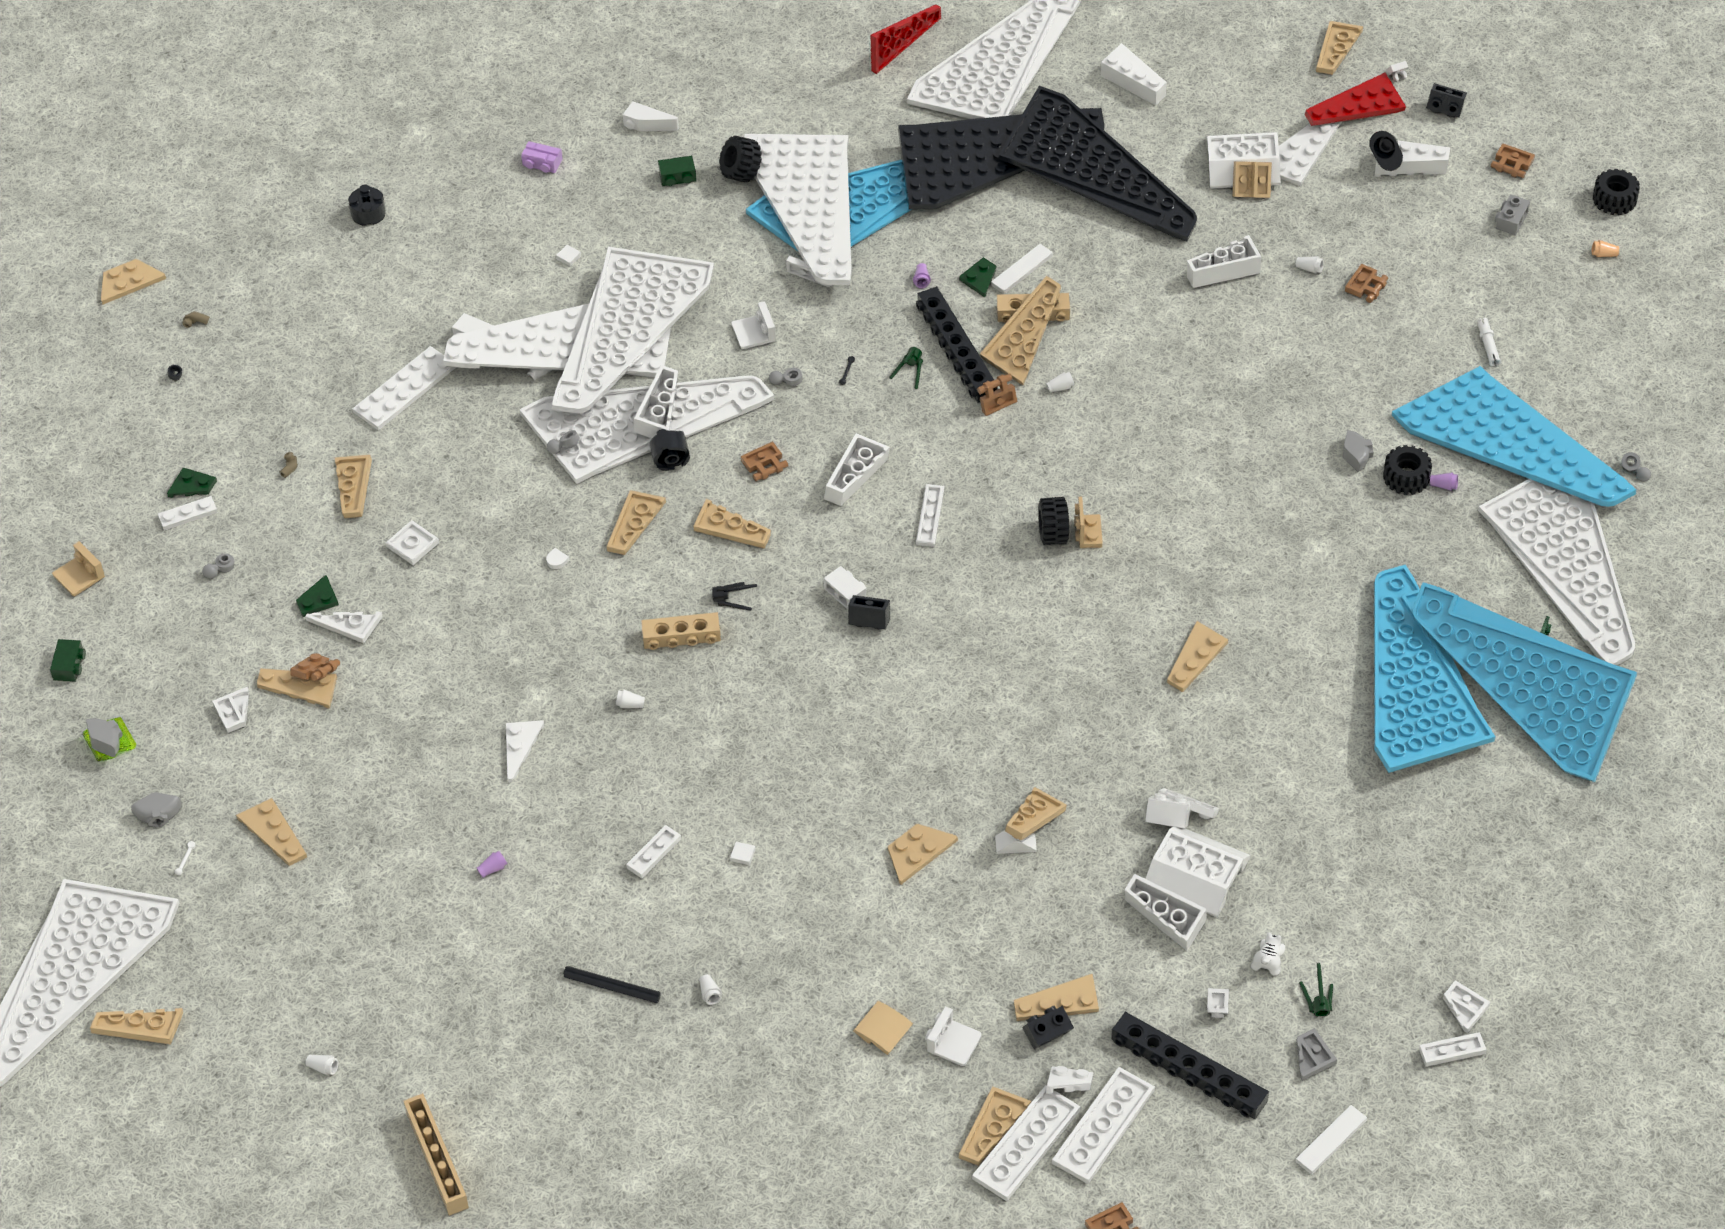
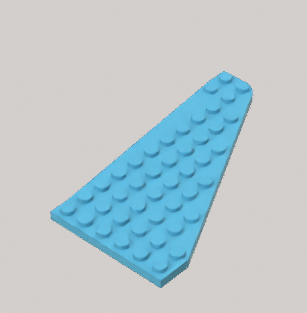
[746,160,912,251]
[1392,366,1636,507]
[1374,565,1496,773]
[1413,582,1637,782]

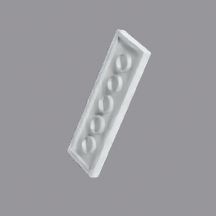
[352,346,456,431]
[1052,1067,1155,1184]
[972,1085,1080,1201]

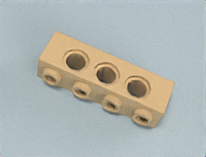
[997,293,1070,323]
[641,612,721,650]

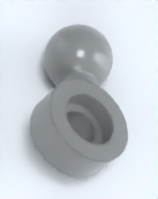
[769,368,803,386]
[547,430,580,454]
[1621,452,1651,482]
[202,554,234,579]

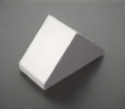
[995,830,1037,854]

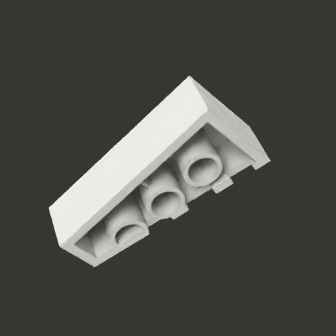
[1374,140,1450,177]
[824,433,890,506]
[1125,874,1207,951]

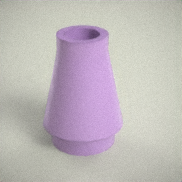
[913,263,931,288]
[1430,472,1458,491]
[476,851,507,878]

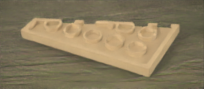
[980,276,1061,385]

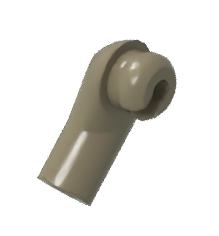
[182,311,210,328]
[279,452,298,478]

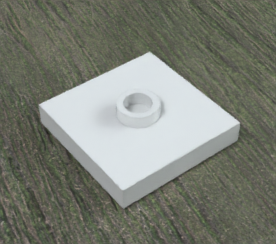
[385,520,439,565]

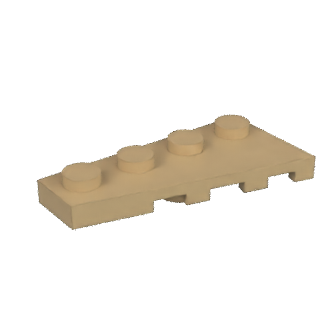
[335,455,372,518]
[257,668,337,709]
[1005,787,1067,840]
[90,1008,183,1044]

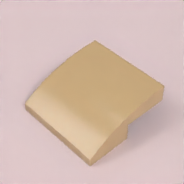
[1232,161,1272,198]
[853,1001,913,1055]

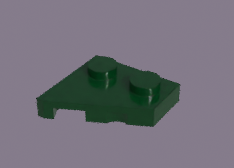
[959,257,997,297]
[167,467,217,498]
[296,575,339,617]

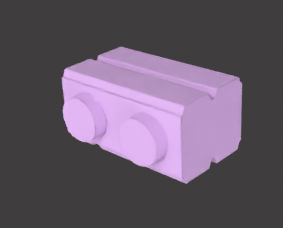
[521,141,563,173]

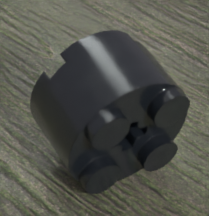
[348,184,386,226]
[650,429,690,471]

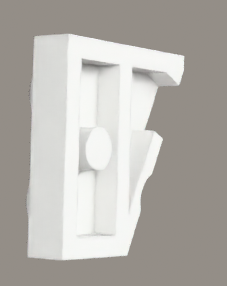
[212,687,249,733]
[1443,980,1490,1033]
[1046,1066,1093,1094]

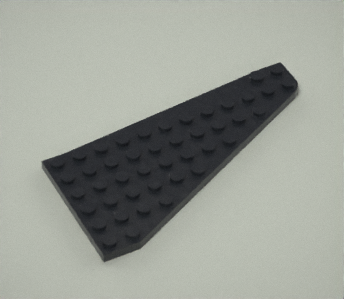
[998,86,1197,242]
[898,108,1105,209]

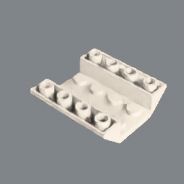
[1206,132,1281,189]
[1146,827,1250,918]

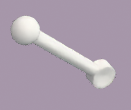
[175,841,196,876]

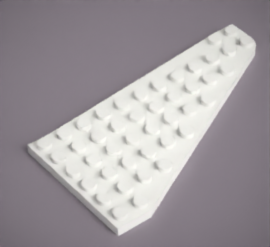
[907,0,1081,119]
[744,134,852,285]
[552,247,714,414]
[443,303,671,377]
[520,376,774,484]
[1478,479,1635,665]
[0,879,180,1087]

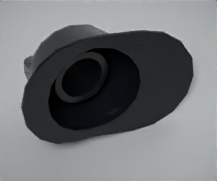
[1369,131,1403,171]

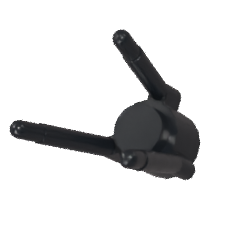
[712,582,757,611]

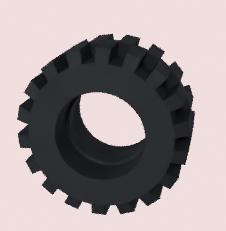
[719,135,762,182]
[1592,169,1640,215]
[1383,445,1432,495]
[1038,497,1069,545]

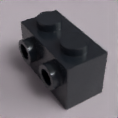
[1426,83,1467,118]
[848,595,890,630]
[1022,1005,1074,1049]

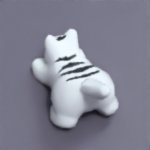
[1251,932,1286,976]

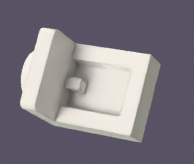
[1207,988,1229,1018]

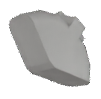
[1343,430,1374,472]
[86,718,123,757]
[131,792,182,828]

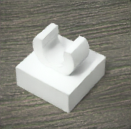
[1385,61,1408,82]

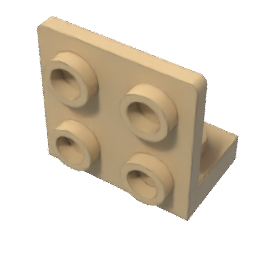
[1074,496,1102,548]
[52,541,105,597]

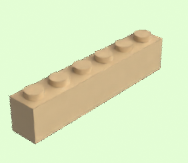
[403,1093,469,1216]

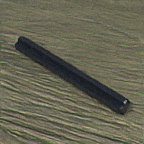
[563,966,661,1003]

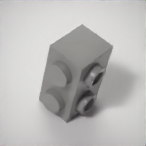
[1495,194,1530,236]

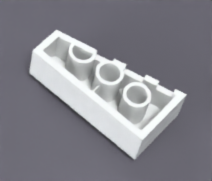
[1100,43,1167,106]
[1187,235,1261,288]
[633,365,678,438]

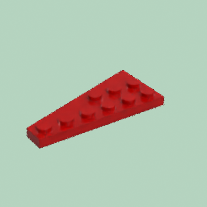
[870,4,941,74]
[1304,72,1406,126]

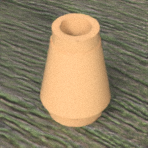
[1591,240,1619,257]

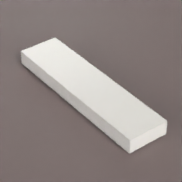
[991,244,1053,294]
[916,484,944,547]
[1296,1105,1367,1175]

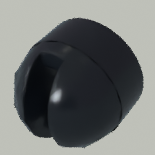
[167,365,182,381]

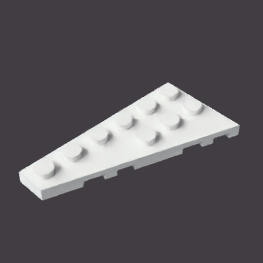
[1279,121,1342,186]

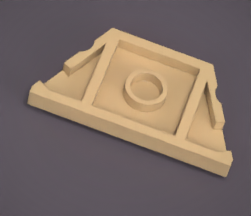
[101,259,166,304]
[888,824,958,885]

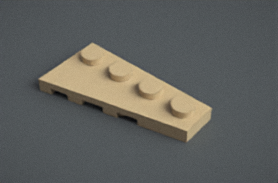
[1316,21,1363,75]
[607,490,666,555]
[693,499,771,549]
[1167,621,1228,692]
[236,798,307,866]
[1014,974,1099,1021]
[959,1086,1031,1166]

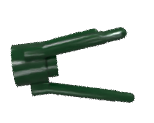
[889,347,923,389]
[1299,962,1333,1017]

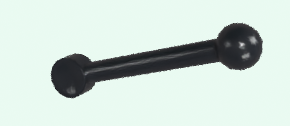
[839,356,855,385]

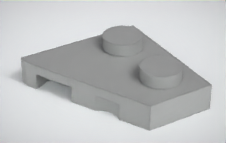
[1296,1028,1337,1081]

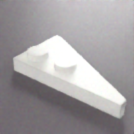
[305,612,383,644]
[506,720,544,783]

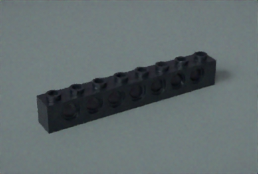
[916,286,998,403]
[1111,1011,1269,1119]

